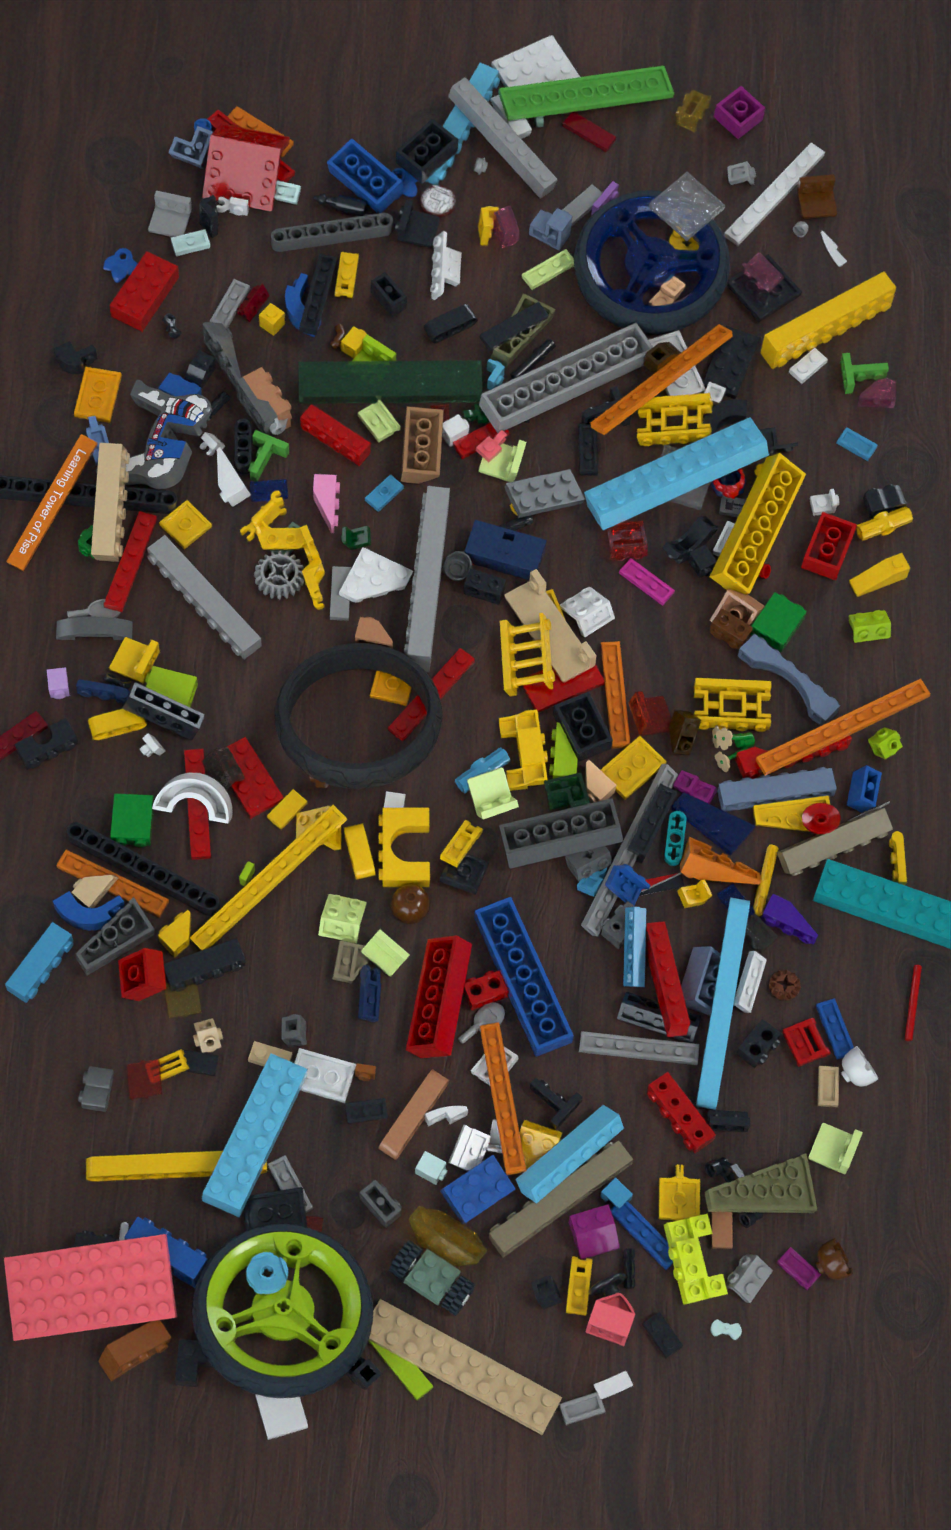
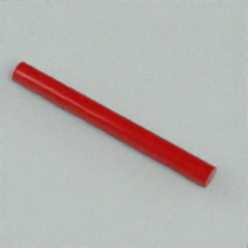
[905,965,922,1041]

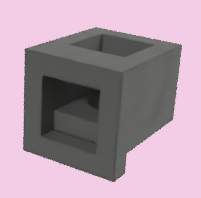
[282,1014,307,1048]

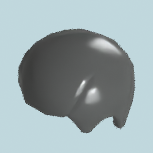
[443,551,472,581]

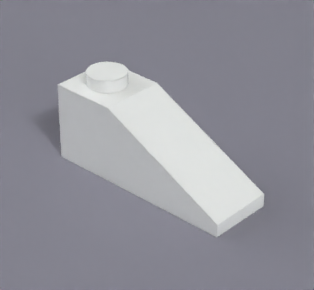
[217,447,251,507]

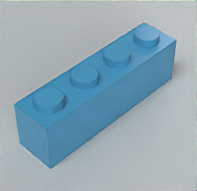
[5,922,73,1003]

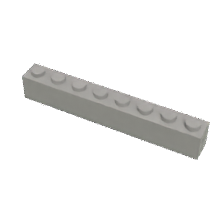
[448,77,558,199]
[147,535,262,659]

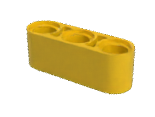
[88,709,147,740]
[344,823,375,880]

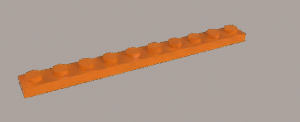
[591,324,733,435]
[756,679,930,776]

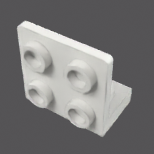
[560,587,615,637]

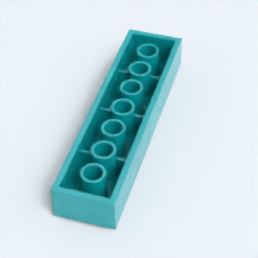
[813,859,951,949]

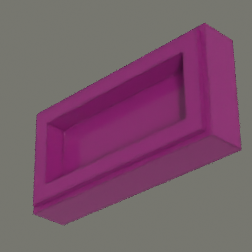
[777,1247,821,1290]

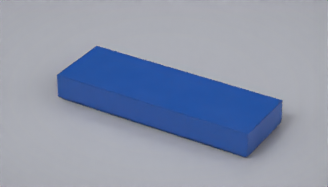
[816,998,854,1060]

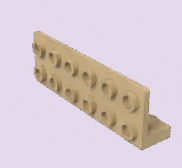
[505,569,596,683]

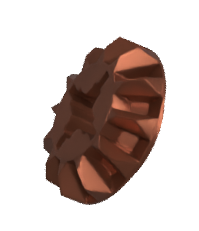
[769,970,801,1000]

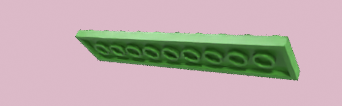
[498,66,674,121]

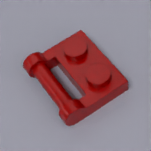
[782,1018,831,1067]

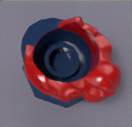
[710,468,747,499]

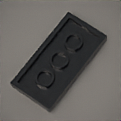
[703,326,760,399]

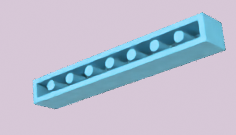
[426,63,500,185]

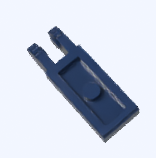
[76,679,129,704]
[358,965,381,1022]

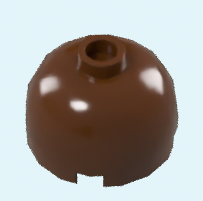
[391,884,430,924]
[816,1238,853,1280]

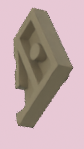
[332,940,370,983]

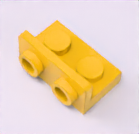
[478,206,499,246]

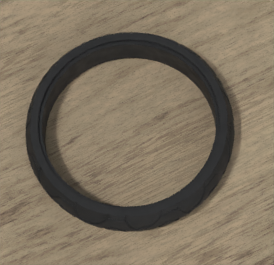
[274,643,442,789]

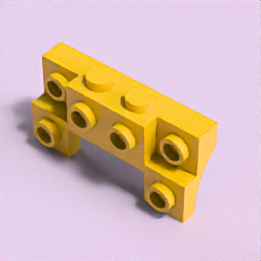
[499,709,548,791]

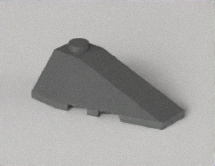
[202,322,241,390]

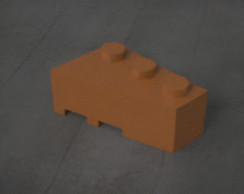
[98,1320,171,1382]

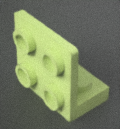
[479,440,526,482]
[467,767,519,819]
[318,894,366,943]
[808,1123,863,1174]

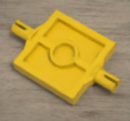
[659,1164,700,1221]

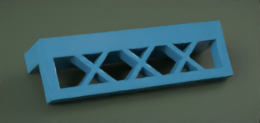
[623,907,646,987]

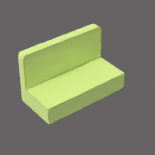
[361,929,409,976]

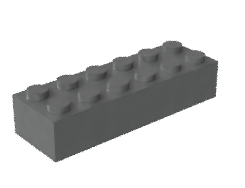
[499,798,623,869]

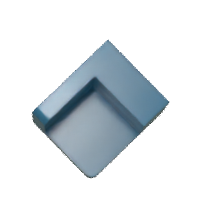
[600,1177,633,1208]

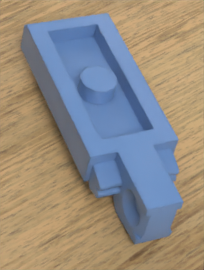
[86,416,109,466]

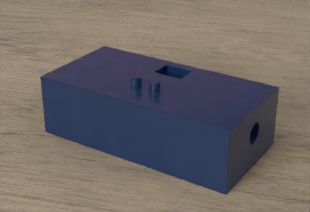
[464,520,547,580]

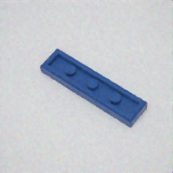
[611,1201,673,1270]

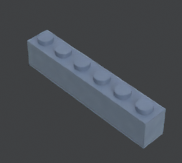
[717,767,836,812]

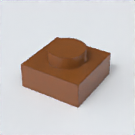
[355,1063,376,1081]

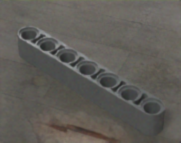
[271,213,393,252]

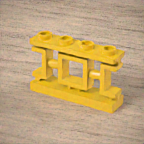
[637,393,713,446]
[694,678,771,732]

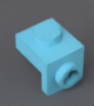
[487,359,505,390]

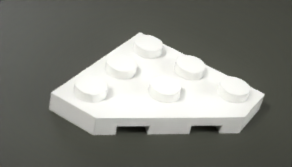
[339,547,413,603]

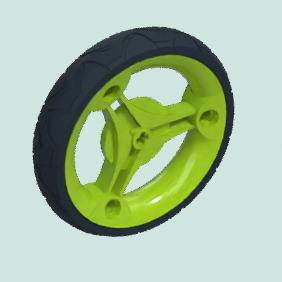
[192,1224,373,1398]

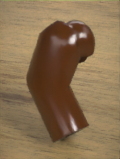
[330,324,346,349]

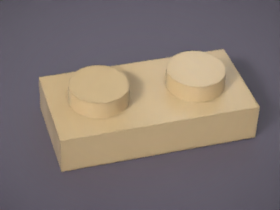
[248,1041,292,1066]

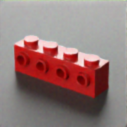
[300,404,371,466]
[647,1072,716,1153]

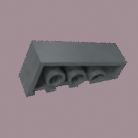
[76,897,155,976]

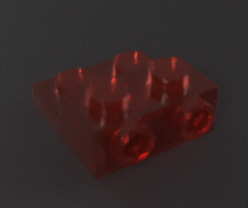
[606,521,648,561]

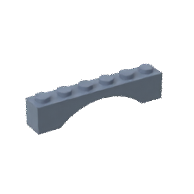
[738,634,840,726]

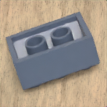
[681,946,721,1016]

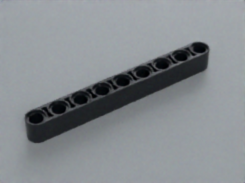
[67,822,220,917]

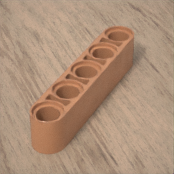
[379,1069,449,1160]

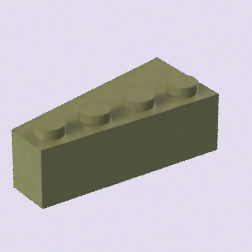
[491,293,556,368]

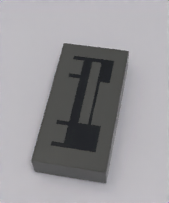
[719,495,746,517]

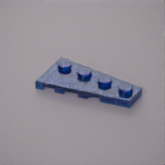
[671,793,756,855]

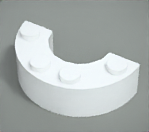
[152,773,233,823]

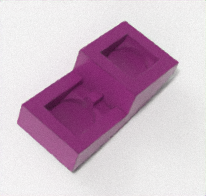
[673,770,717,806]

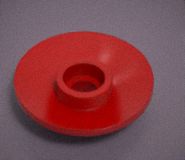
[802,803,841,834]

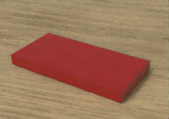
[522,664,605,713]

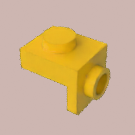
[677,879,712,908]

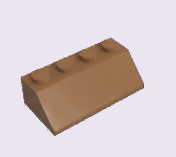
[401,407,443,484]

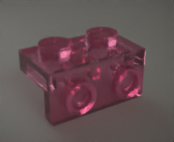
[742,252,784,292]

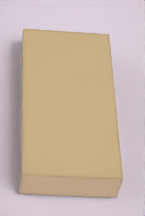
[818,1066,839,1107]

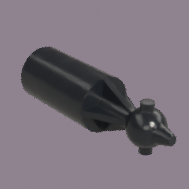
[313,193,367,216]

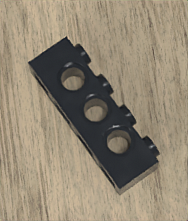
[122,682,205,740]

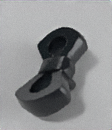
[162,313,182,339]
[103,672,131,689]

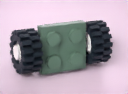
[389,1240,476,1316]

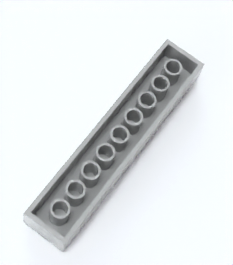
[479,323,653,433]
[404,486,450,672]

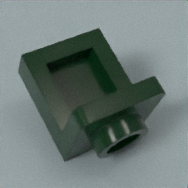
[341,526,371,550]

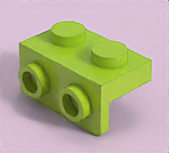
[849,610,891,643]

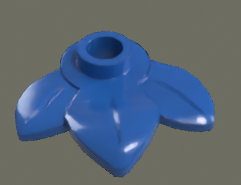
[392,168,418,200]
[103,248,138,283]

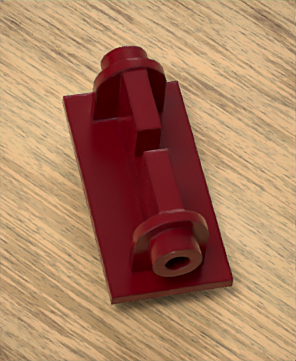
[237,283,270,322]

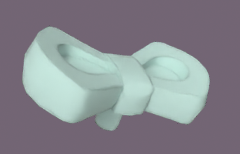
[711,1319,742,1340]

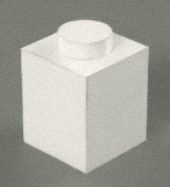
[442,414,470,447]

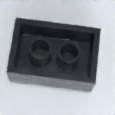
[396,119,458,184]
[553,692,613,762]

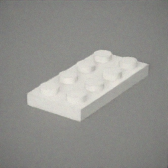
[649,331,706,396]

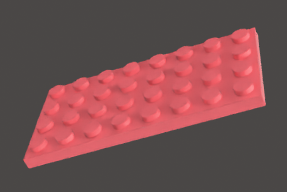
[4,1234,177,1341]

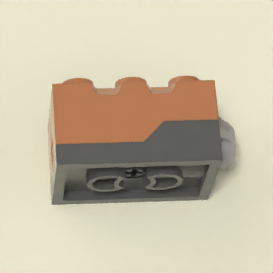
[236,367,292,436]

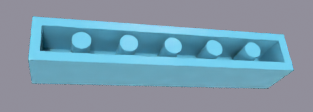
[516,1105,624,1203]

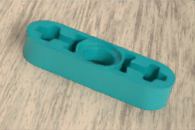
[664,811,686,866]

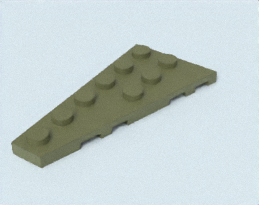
[705,1153,818,1213]

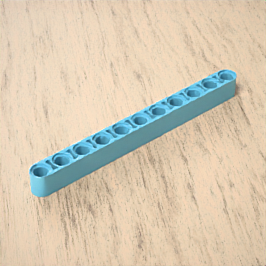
[696,898,750,1110]

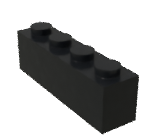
[164,938,245,992]

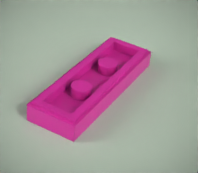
[619,558,675,606]

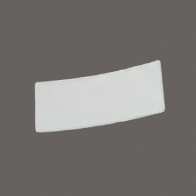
[594,1371,633,1399]

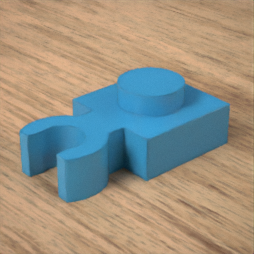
[577,868,608,897]

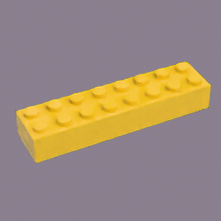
[761,272,896,369]
[710,453,806,595]

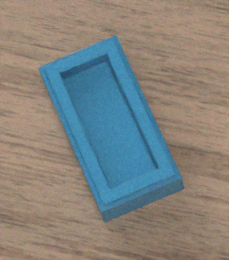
[836,427,878,461]

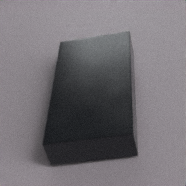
[175,1049,219,1076]

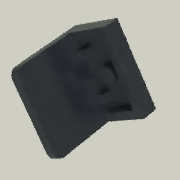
[395,199,440,247]

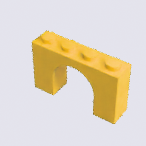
[379,808,430,887]

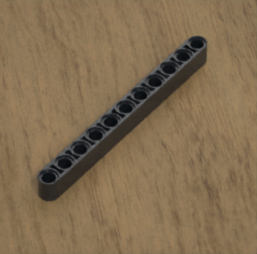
[0,475,178,514]

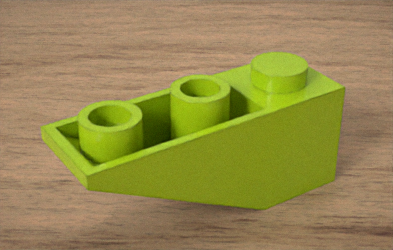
[549,722,578,784]

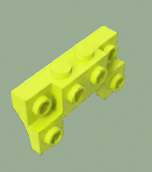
[664,1214,728,1305]

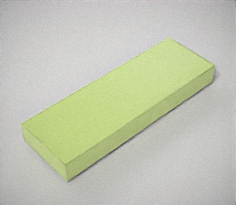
[522,249,574,290]

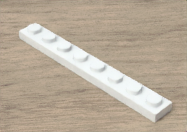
[724,143,825,246]

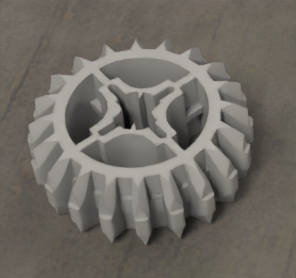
[254,550,304,600]

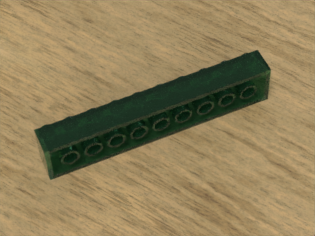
[299,360,482,404]

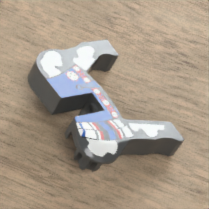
[95,380,212,489]

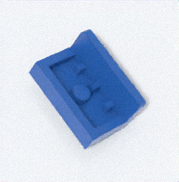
[605,864,651,906]

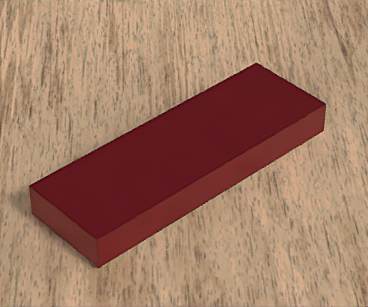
[563,112,616,152]

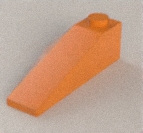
[680,837,761,885]

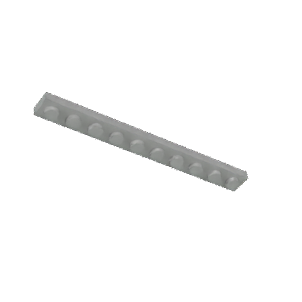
[581,764,678,936]

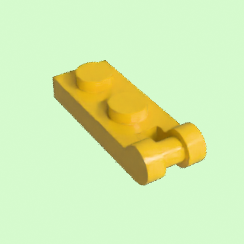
[335,252,359,299]
[440,820,483,867]
[889,831,907,885]
[566,1256,592,1315]

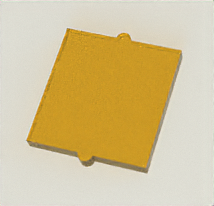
[165,983,202,1018]

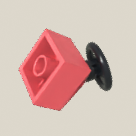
[586,1273,635,1346]

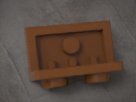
[709,609,753,650]

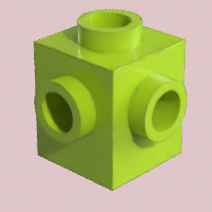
[868,727,903,759]

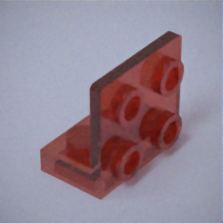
[628,691,671,736]

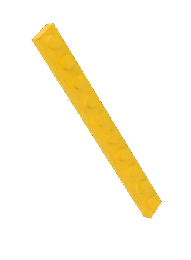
[190,805,347,951]

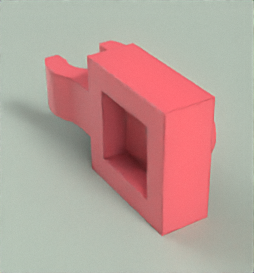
[476,430,507,462]

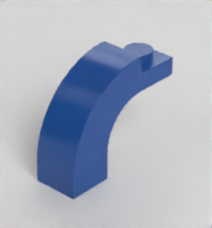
[285,273,321,337]
[53,891,125,931]

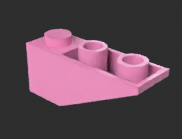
[313,474,340,533]

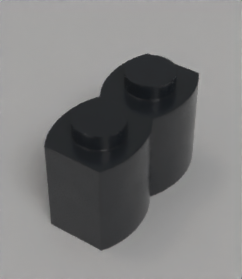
[863,484,907,518]

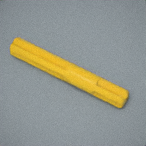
[752,844,778,917]

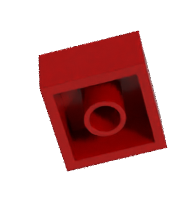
[118,948,166,1001]

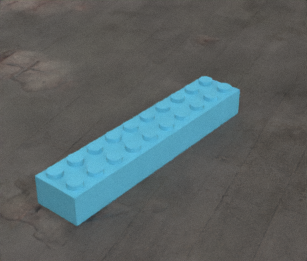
[584,417,769,531]

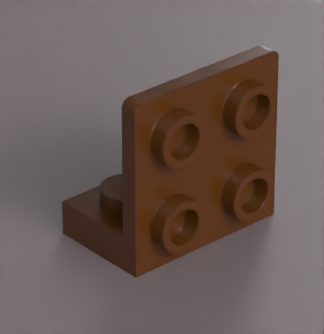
[797,174,837,219]

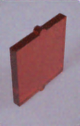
[127,1059,162,1099]

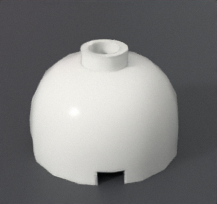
[841,1046,878,1087]

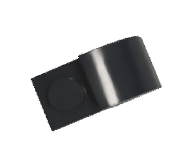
[54,341,97,374]

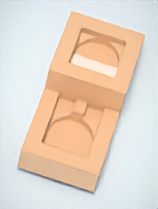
[648,275,686,313]

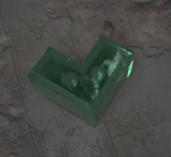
[544,773,590,810]

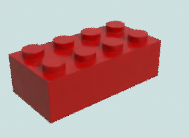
[110,251,179,332]

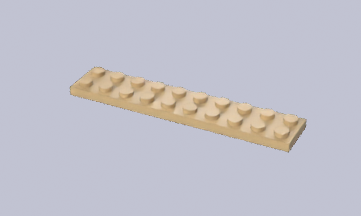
[368,1299,562,1435]

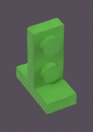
[840,353,889,394]
[248,430,289,482]

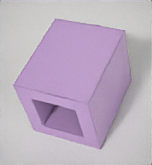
[47,667,70,699]

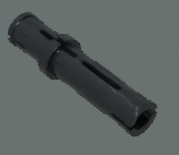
[510,339,556,379]

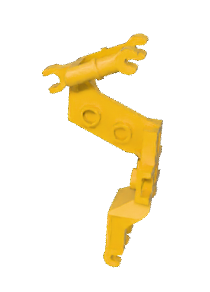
[240,491,325,610]

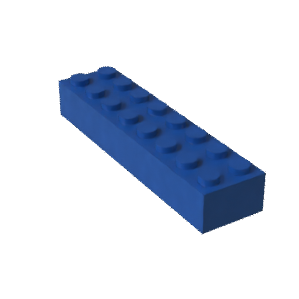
[474,897,574,1057]

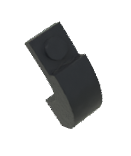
[703,399,747,434]
[663,516,719,564]
[326,1345,382,1390]

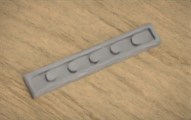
[579,1031,699,1065]

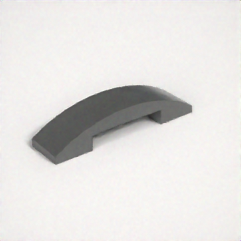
[56,616,133,640]

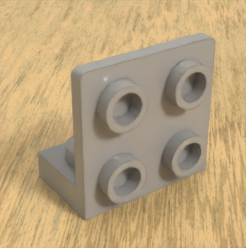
[148,190,192,237]

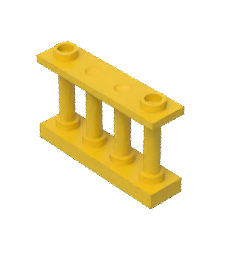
[500,613,555,697]

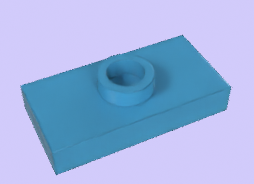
[365,474,404,512]

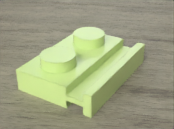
[358,400,401,443]

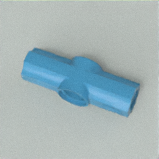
[455,747,510,793]

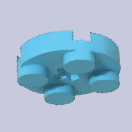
[246,1252,288,1294]

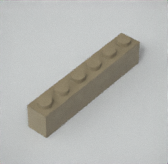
[776,808,893,876]

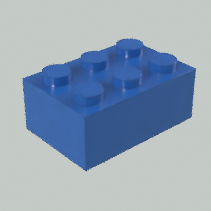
[440,1155,515,1224]

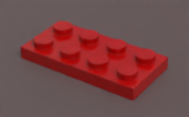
[212,737,284,819]

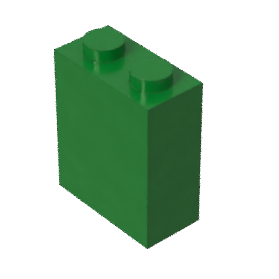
[750,592,807,653]
[111,794,154,847]

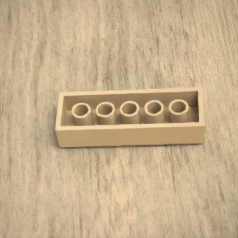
[91,443,130,562]

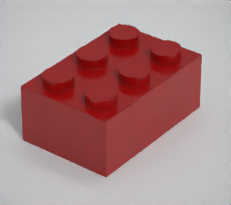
[801,512,857,580]

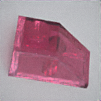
[493,205,520,248]
[857,378,896,408]

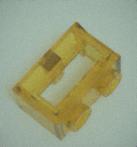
[675,89,711,132]

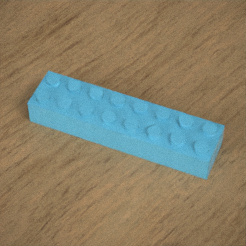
[202,1053,308,1217]

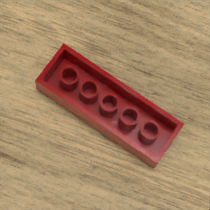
[406,935,472,1058]

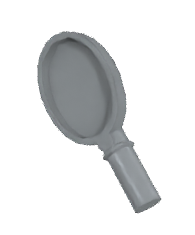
[67,599,120,618]
[458,1003,505,1044]

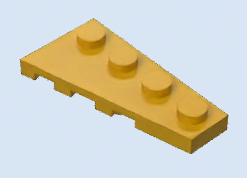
[752,796,830,832]

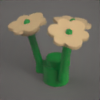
[712,726,755,772]

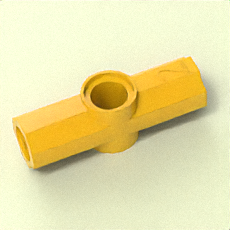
[856,506,913,541]

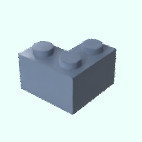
[168,126,213,170]
[529,208,573,251]

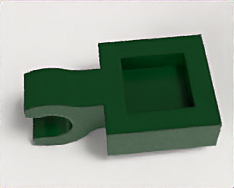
[462,404,490,424]

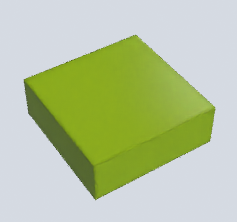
[239,861,255,887]

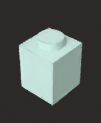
[415,1151,448,1185]

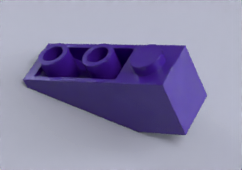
[761,894,818,945]

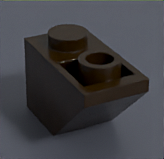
[643,342,681,374]
[669,709,701,755]

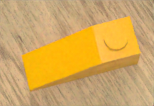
[849,553,910,597]

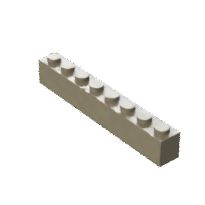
[489,1140,633,1258]

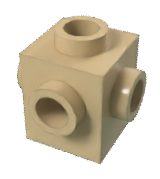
[193,1018,223,1053]

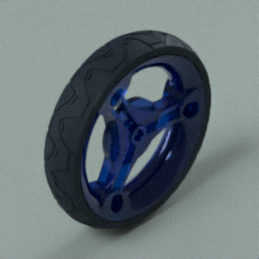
[574,190,730,334]

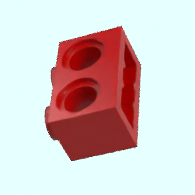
[463,970,509,1011]

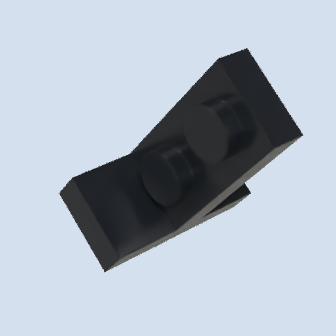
[581,386,631,427]
[530,1078,583,1130]

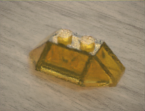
[409,1206,487,1266]

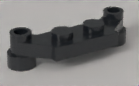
[705,1157,763,1228]

